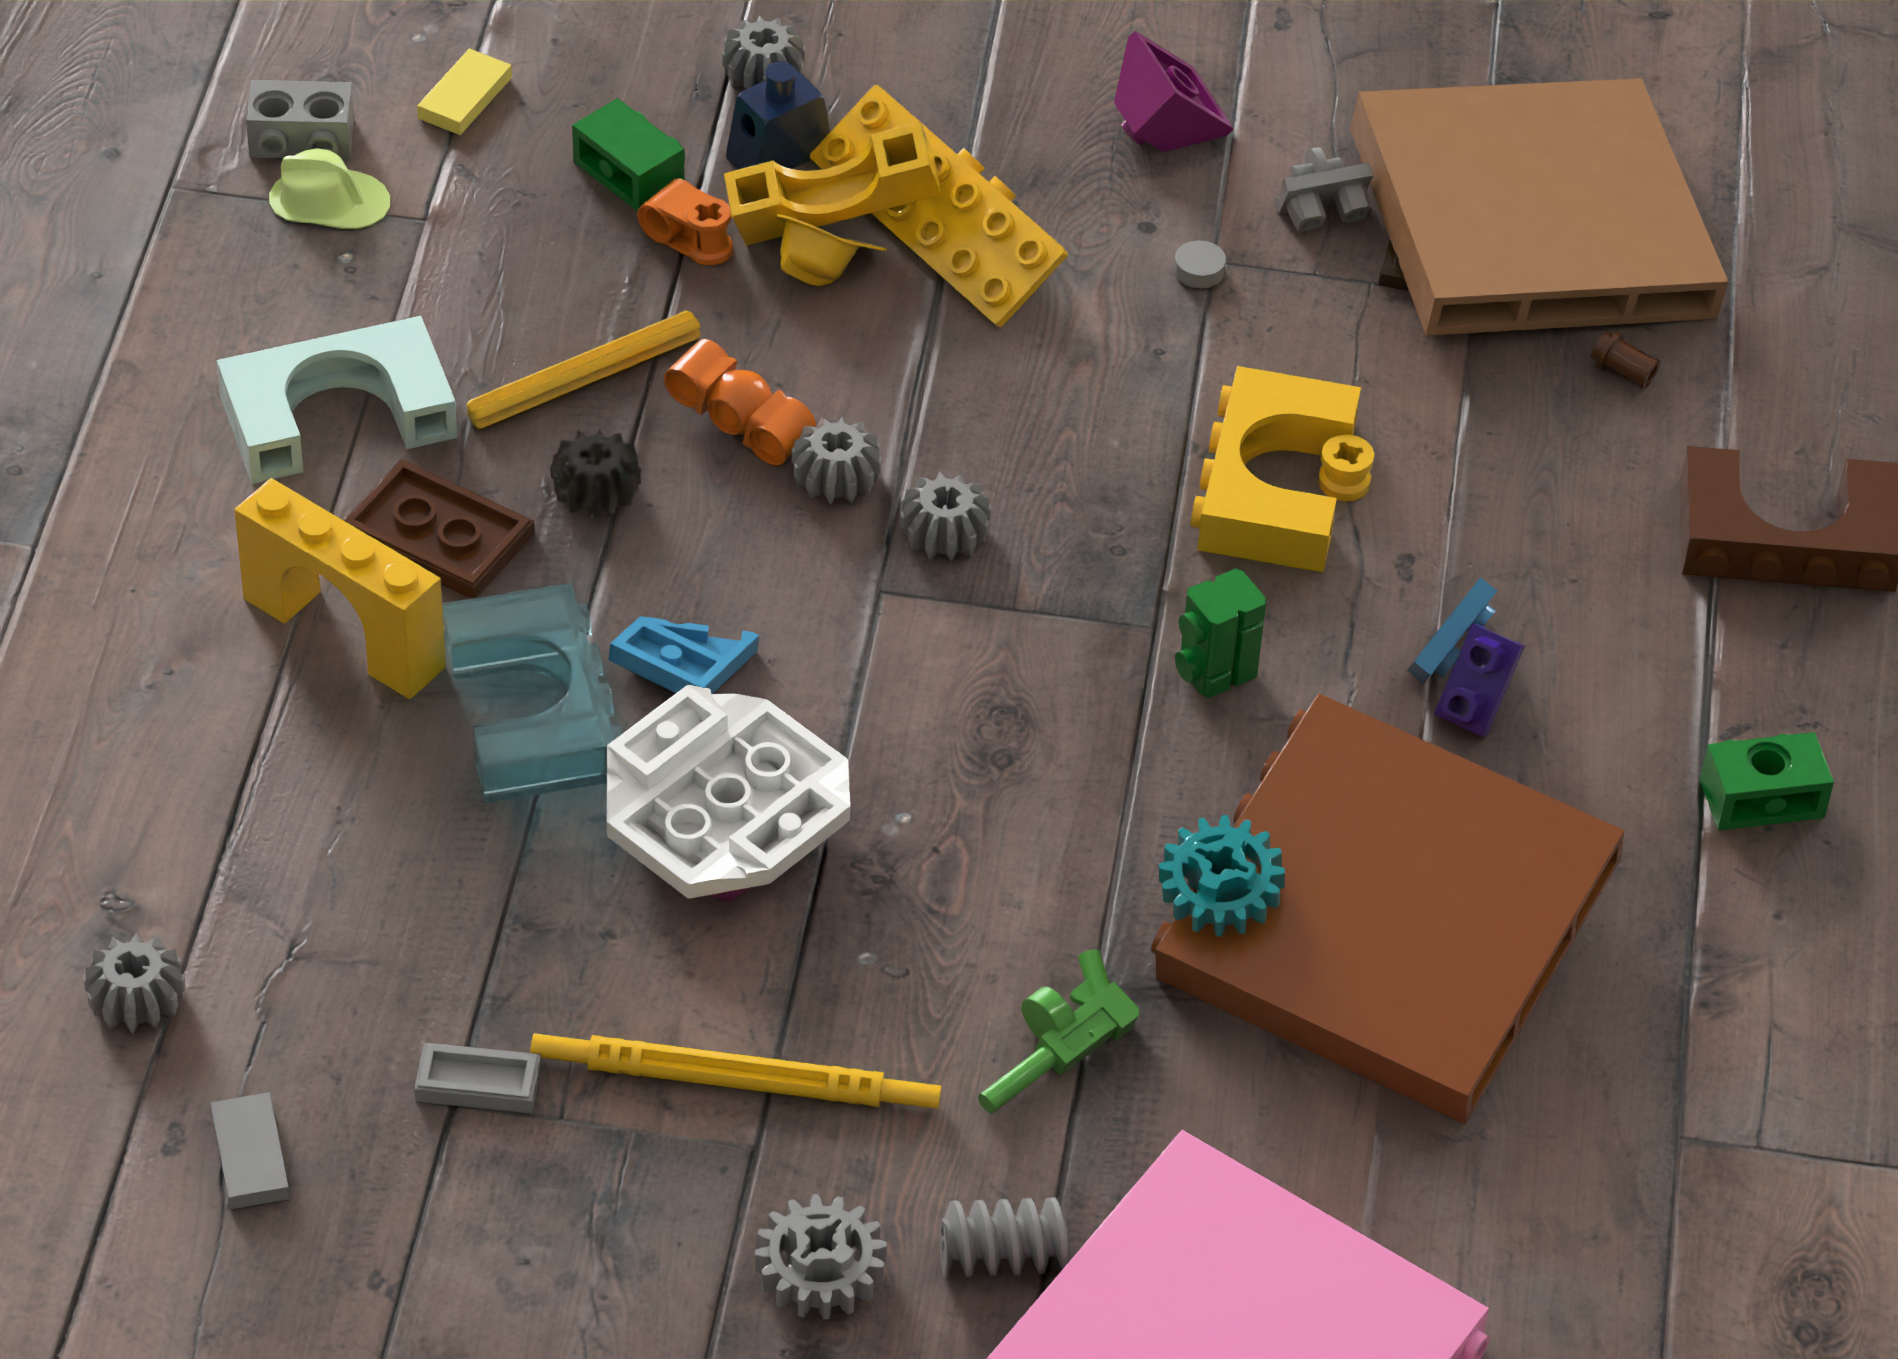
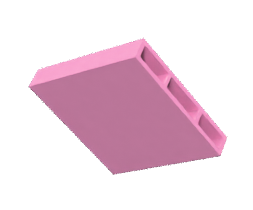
[987,1130,1490,1359]

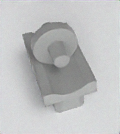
[1274,147,1373,232]

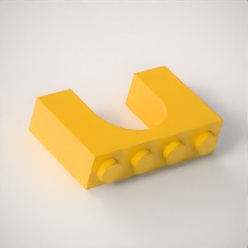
[1190,366,1361,573]
[234,478,446,700]

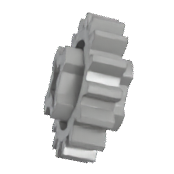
[755,1194,887,1319]

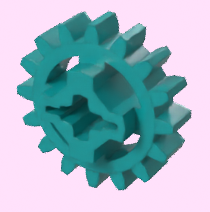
[1159,815,1285,937]

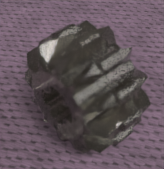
[550,428,641,518]

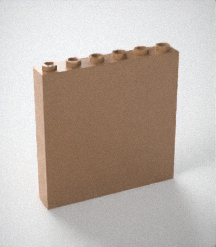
[1350,78,1729,336]

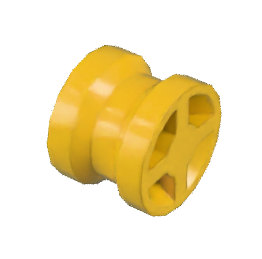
[1318,434,1375,502]

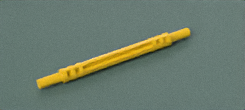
[530,1033,942,1109]

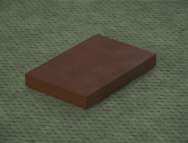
[343,459,535,600]

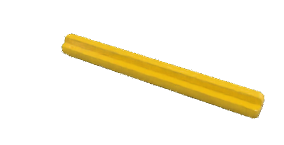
[466,311,700,429]

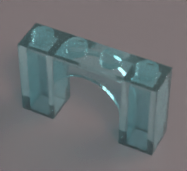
[442,583,623,804]

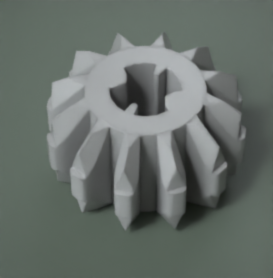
[722,16,805,89]
[792,416,882,505]
[900,471,991,562]
[84,932,185,1034]

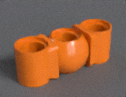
[664,339,816,466]

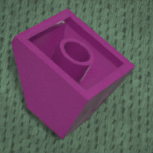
[1114,31,1234,152]

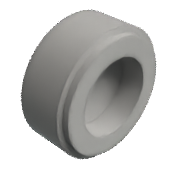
[1174,240,1226,289]

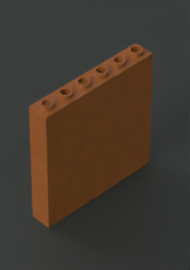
[1151,693,1624,1125]

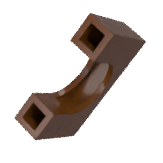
[1680,446,1898,592]

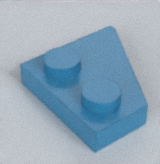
[1407,577,1498,684]
[608,616,759,694]

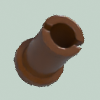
[1591,331,1661,389]

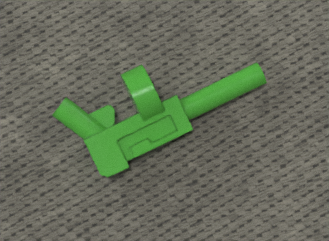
[978,949,1139,1114]

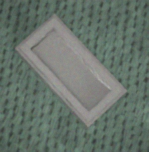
[414,1042,541,1114]
[211,1092,290,1210]

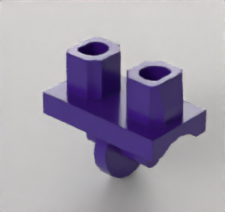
[1434,623,1525,737]

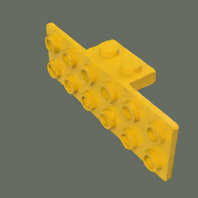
[810,85,1068,327]

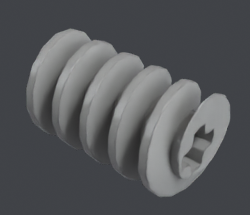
[940,1197,1068,1278]

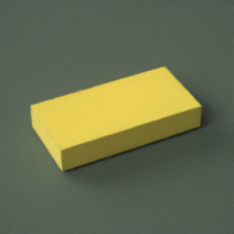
[417,48,512,135]

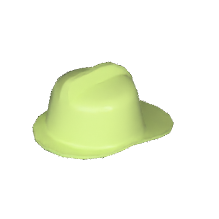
[269,149,390,229]

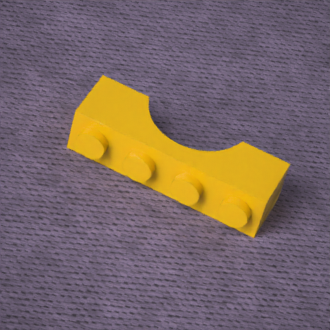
[724,122,942,246]

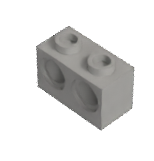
[246,80,354,160]

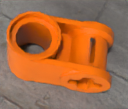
[637,178,734,266]

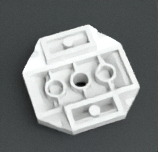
[607,685,850,902]

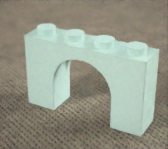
[217,316,457,484]

